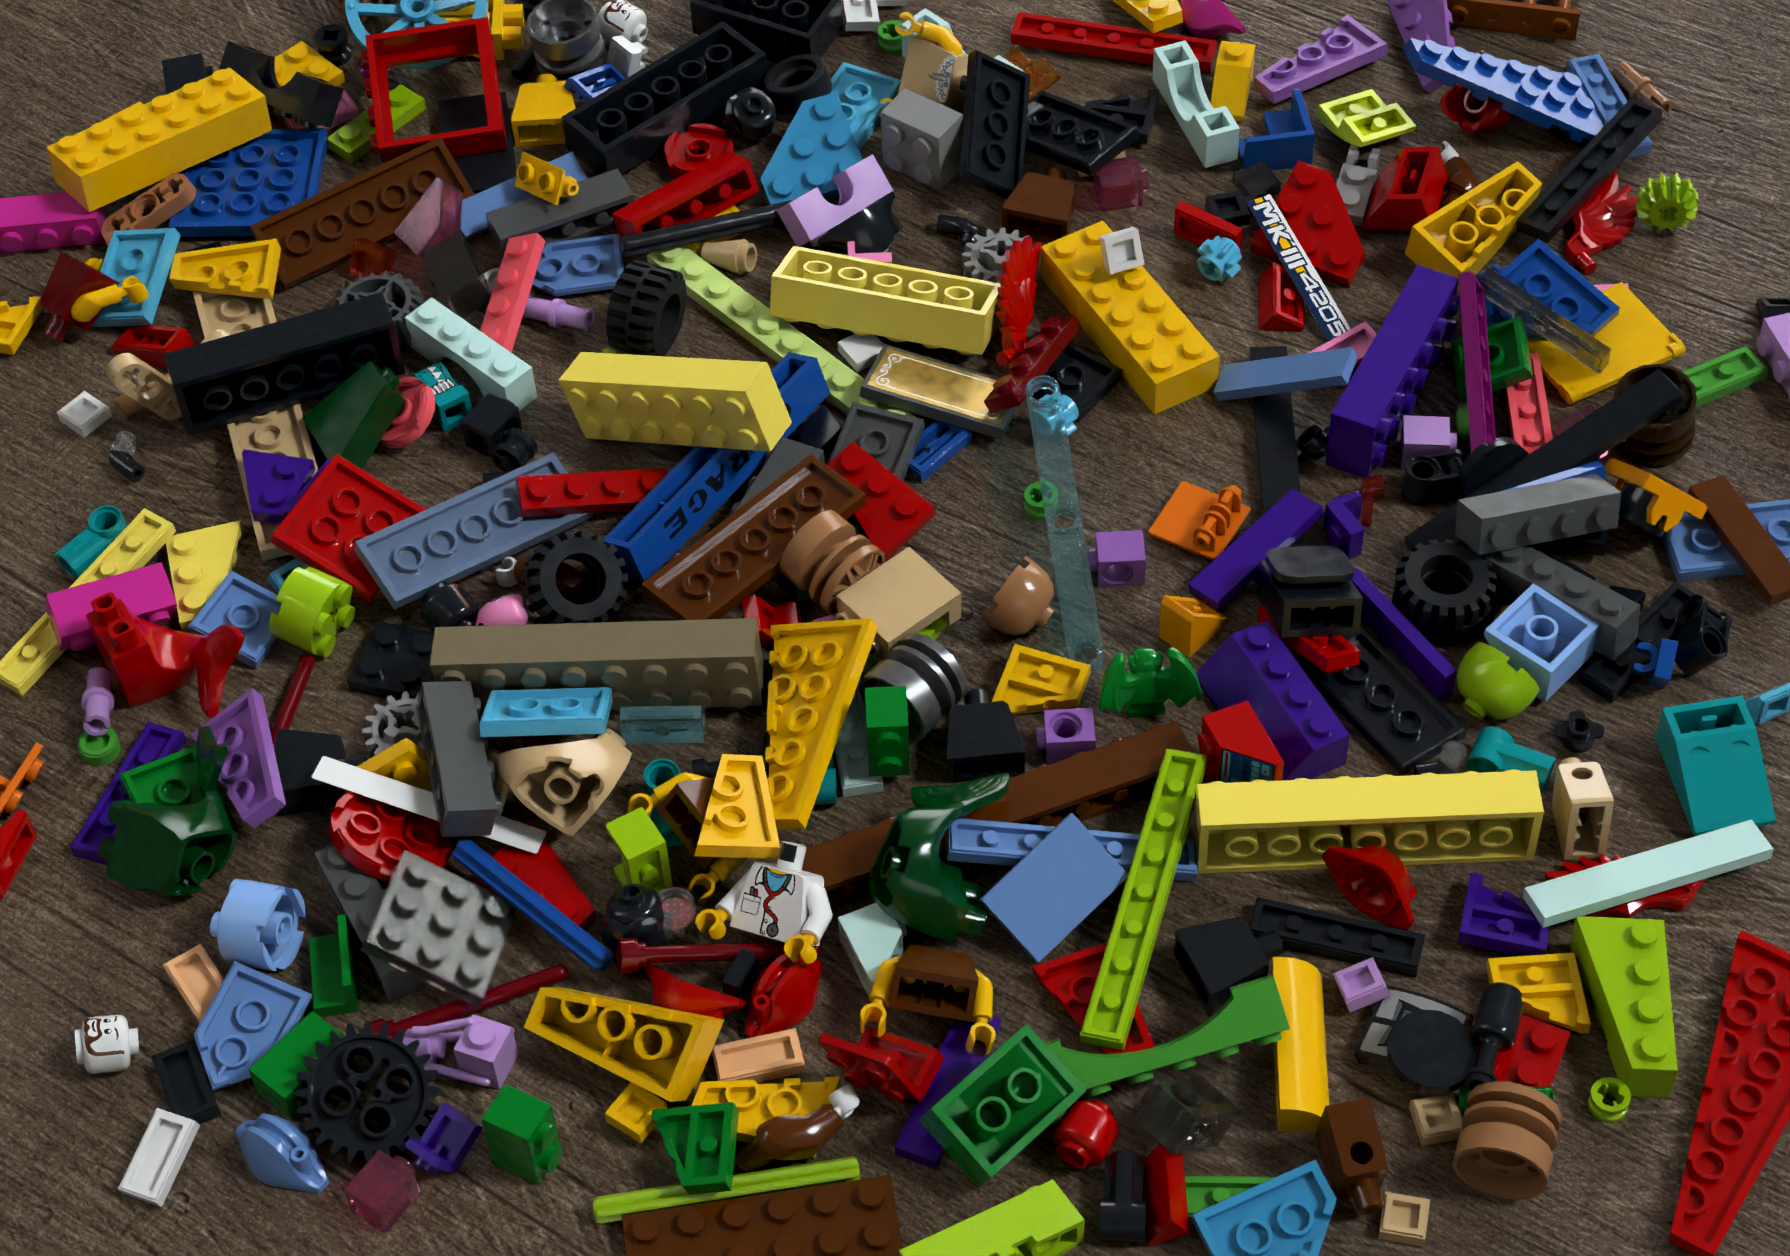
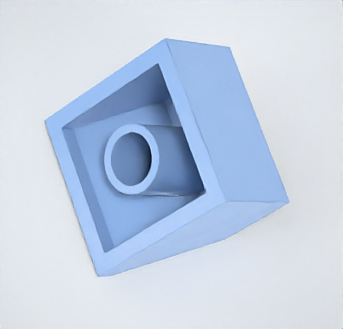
[1484,583,1599,702]

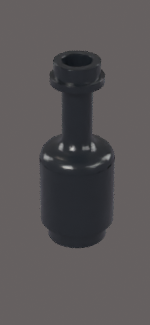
[1465,982,1524,1091]

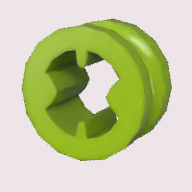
[1587,1077,1631,1123]

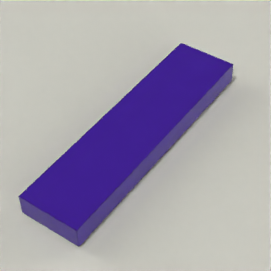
[1188,488,1323,611]
[1351,567,1456,702]
[70,722,186,866]
[895,1015,1001,1169]

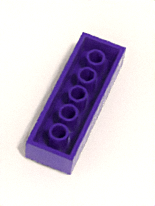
[1326,265,1460,479]

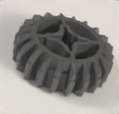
[329,270,425,347]

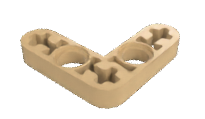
[106,329,231,420]

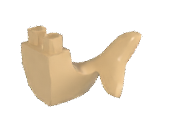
[480,728,632,838]

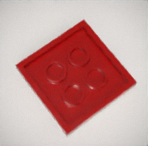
[271,454,426,603]

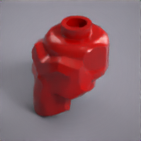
[1440,84,1512,133]

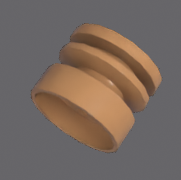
[779,510,885,615]
[1452,1082,1562,1200]

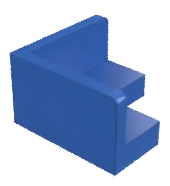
[1238,89,1315,174]

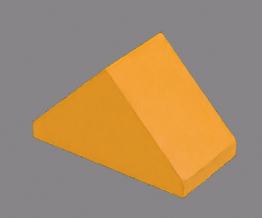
[1159,595,1229,658]

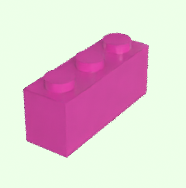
[0,192,107,254]
[45,562,177,651]

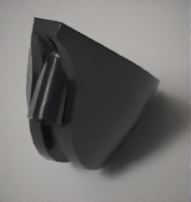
[817,191,903,254]

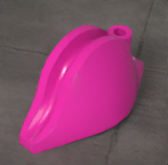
[1178,0,1246,38]

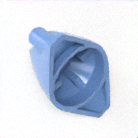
[235,1113,330,1194]

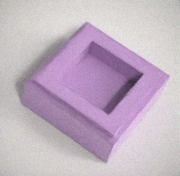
[1333,957,1390,1013]

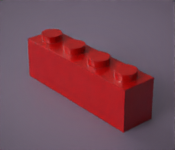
[612,151,759,238]

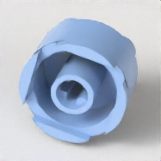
[210,879,305,971]

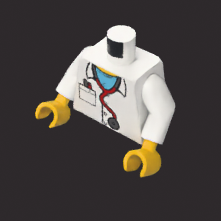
[695,841,833,964]

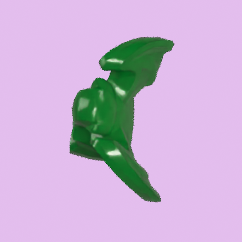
[1099,647,1202,718]

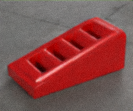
[112,325,195,370]
[0,810,37,901]

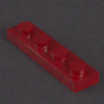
[984,314,1082,414]

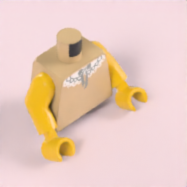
[878,12,968,117]

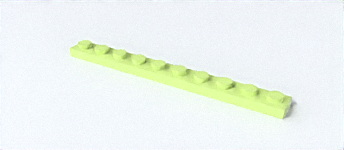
[647,245,916,418]

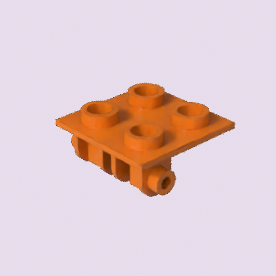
[1148,481,1251,560]

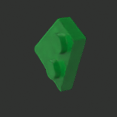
[652,1102,739,1195]

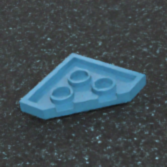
[760,92,863,205]
[1192,1160,1337,1256]

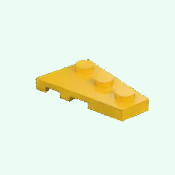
[169,238,281,299]
[694,754,780,859]

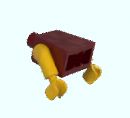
[40,251,149,342]

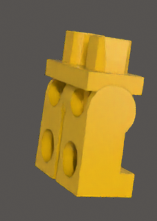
[436,0,524,64]

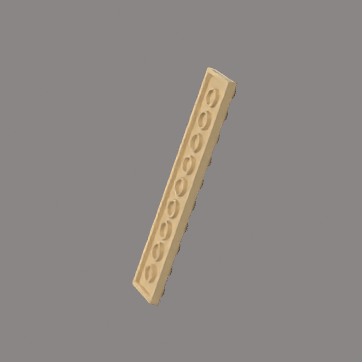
[192,291,318,561]

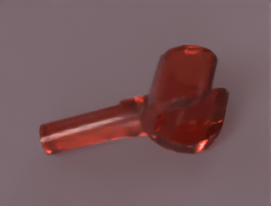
[1360,475,1385,527]

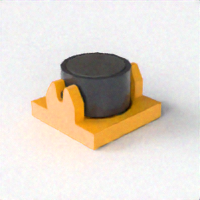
[1605,458,1708,538]

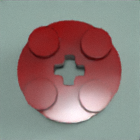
[664,124,734,179]

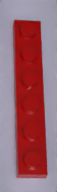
[1011,12,1217,73]

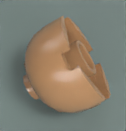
[980,556,1055,636]

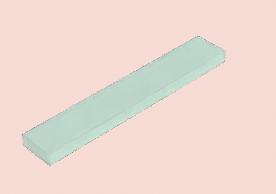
[1523,819,1773,928]

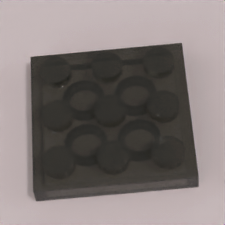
[360,850,517,1007]

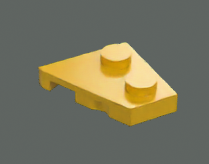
[1486,952,1591,1033]

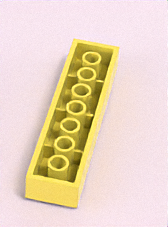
[1193,769,1544,874]

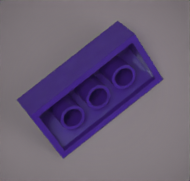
[1196,620,1350,781]

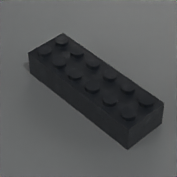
[562,21,768,175]
[163,292,405,436]

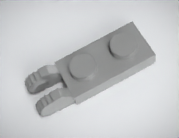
[1336,144,1380,226]

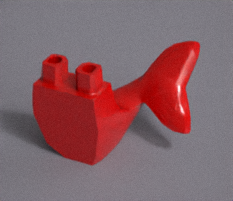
[86,592,245,718]

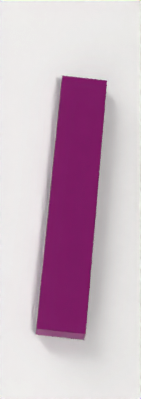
[1458,271,1496,453]

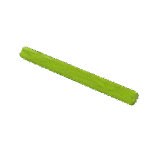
[593,1156,860,1224]

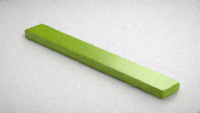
[1080,748,1207,1051]

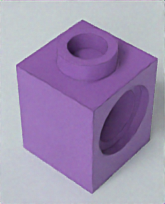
[1088,530,1146,587]
[1036,708,1096,765]

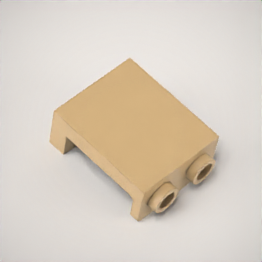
[836,547,961,660]

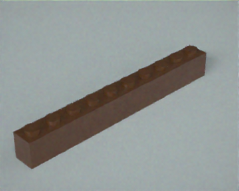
[802,721,1195,909]

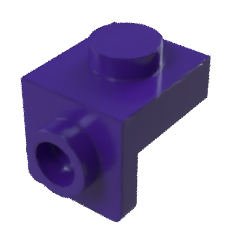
[1323,491,1365,560]
[404,1102,483,1174]

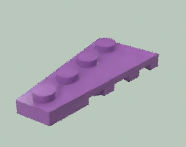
[1387,0,1455,94]
[1254,15,1388,104]
[191,688,286,829]

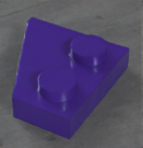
[242,449,315,525]
[1457,872,1550,956]

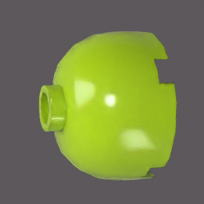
[1456,642,1540,720]

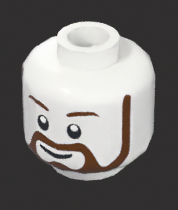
[598,0,648,43]
[75,1015,139,1074]

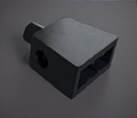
[946,689,1025,783]
[274,729,367,816]
[1174,917,1284,1018]

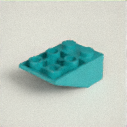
[1655,696,1776,837]

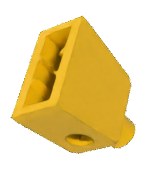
[511,73,576,147]

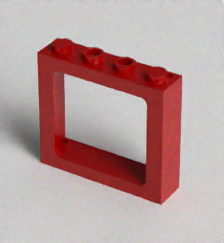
[361,17,508,164]

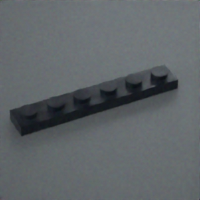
[1517,98,1662,243]

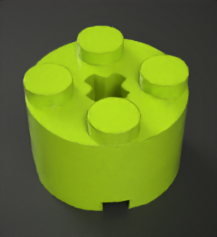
[269,565,356,658]

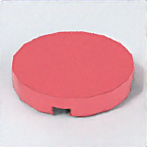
[380,376,435,449]

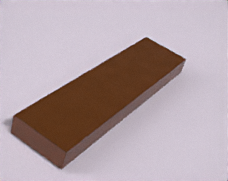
[1688,475,1790,605]

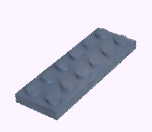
[354,452,593,610]

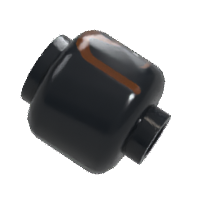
[420,582,479,632]

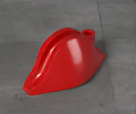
[1321,845,1417,930]
[744,954,823,1039]
[645,963,746,1019]

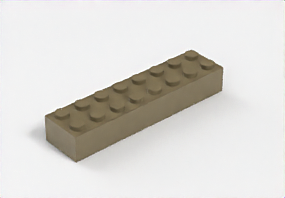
[430,618,764,713]

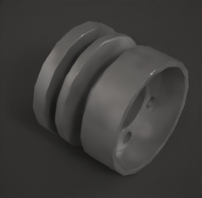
[526,0,607,81]
[859,633,968,742]

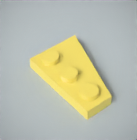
[166,520,243,632]

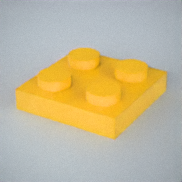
[275,41,345,87]

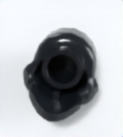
[721,87,776,141]
[600,884,666,976]

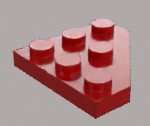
[1251,160,1365,287]

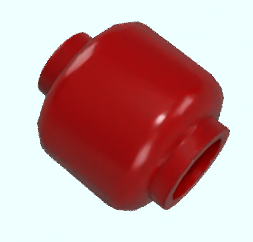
[1053,1100,1119,1169]

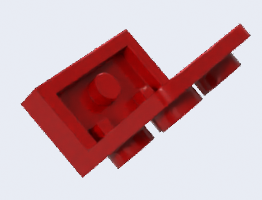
[818,1026,945,1103]

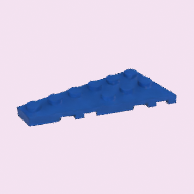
[1403,38,1604,143]

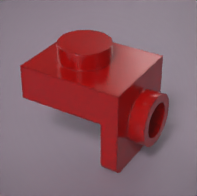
[741,595,802,650]

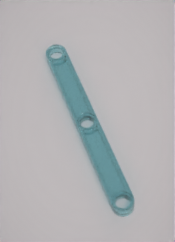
[1026,375,1104,676]

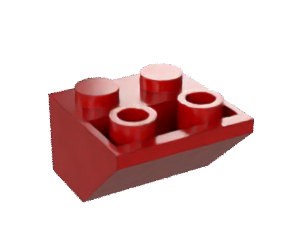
[1362,146,1448,230]

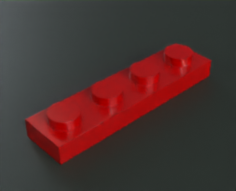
[515,468,668,517]

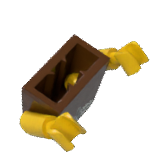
[627,772,747,904]
[860,945,996,1055]

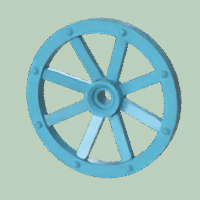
[345,0,489,69]

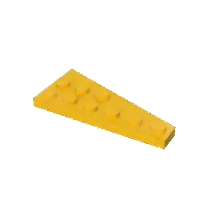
[765,618,878,829]

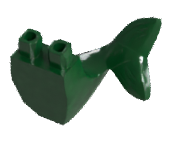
[98,726,238,896]
[868,773,1011,941]

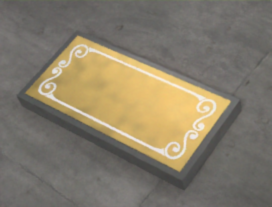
[860,344,1018,440]

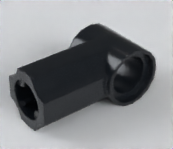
[1099,1150,1146,1243]

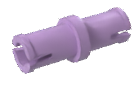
[522,295,595,332]
[81,667,114,736]

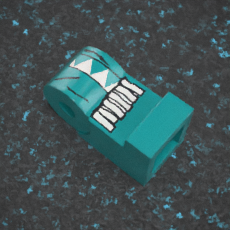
[412,362,472,432]

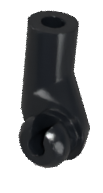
[937,214,982,247]

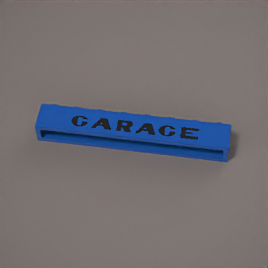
[603,352,830,583]

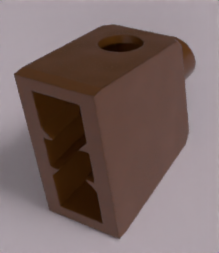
[1002,167,1075,243]
[1315,1096,1388,1215]

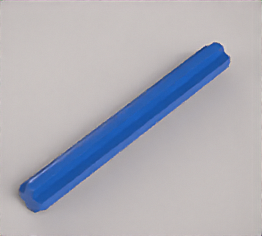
[452,840,613,972]

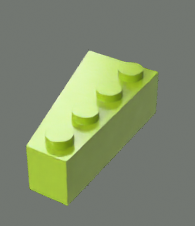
[1569,916,1678,1098]
[899,1179,1085,1256]

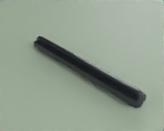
[619,199,795,257]

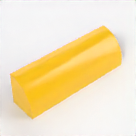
[1271,957,1329,1132]

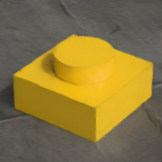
[605,1082,668,1144]

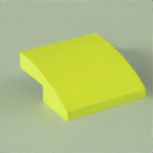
[1314,89,1416,147]

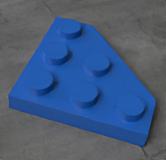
[1459,239,1620,338]

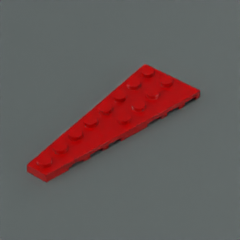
[1668,930,1790,1256]

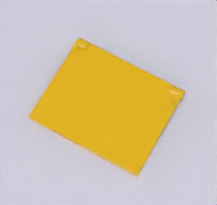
[1527,282,1686,405]

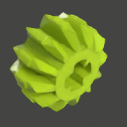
[1636,172,1699,234]

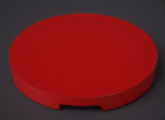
[329,791,452,884]

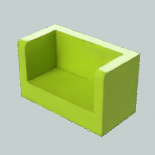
[606,806,673,896]

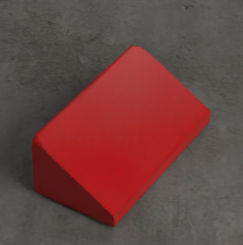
[1258,262,1304,332]
[1143,1141,1190,1246]

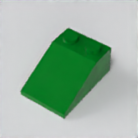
[919,1023,1086,1188]

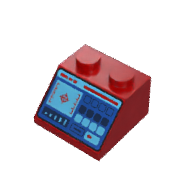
[1197,700,1284,783]

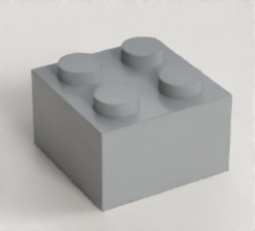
[881,88,963,190]

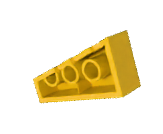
[1405,161,1542,294]
[523,987,725,1102]

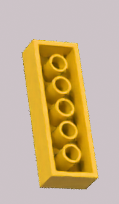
[46,67,272,212]
[1041,220,1220,415]

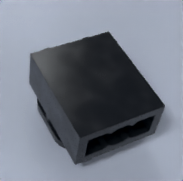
[1257,546,1363,638]

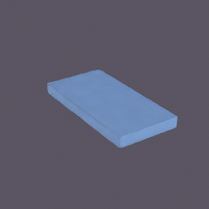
[1662,499,1790,582]

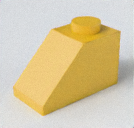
[1210,41,1255,122]

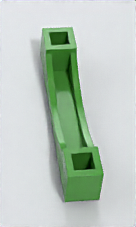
[1044,975,1290,1097]

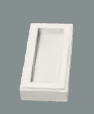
[118,1108,200,1207]

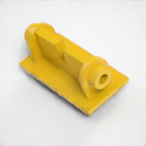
[515,152,579,205]

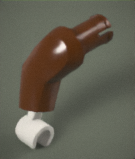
[1438,141,1479,210]
[495,556,593,602]
[736,1084,859,1173]

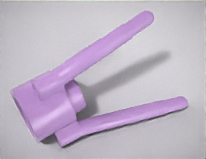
[403,1017,515,1086]

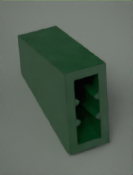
[302,360,405,469]

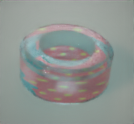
[658,887,696,930]

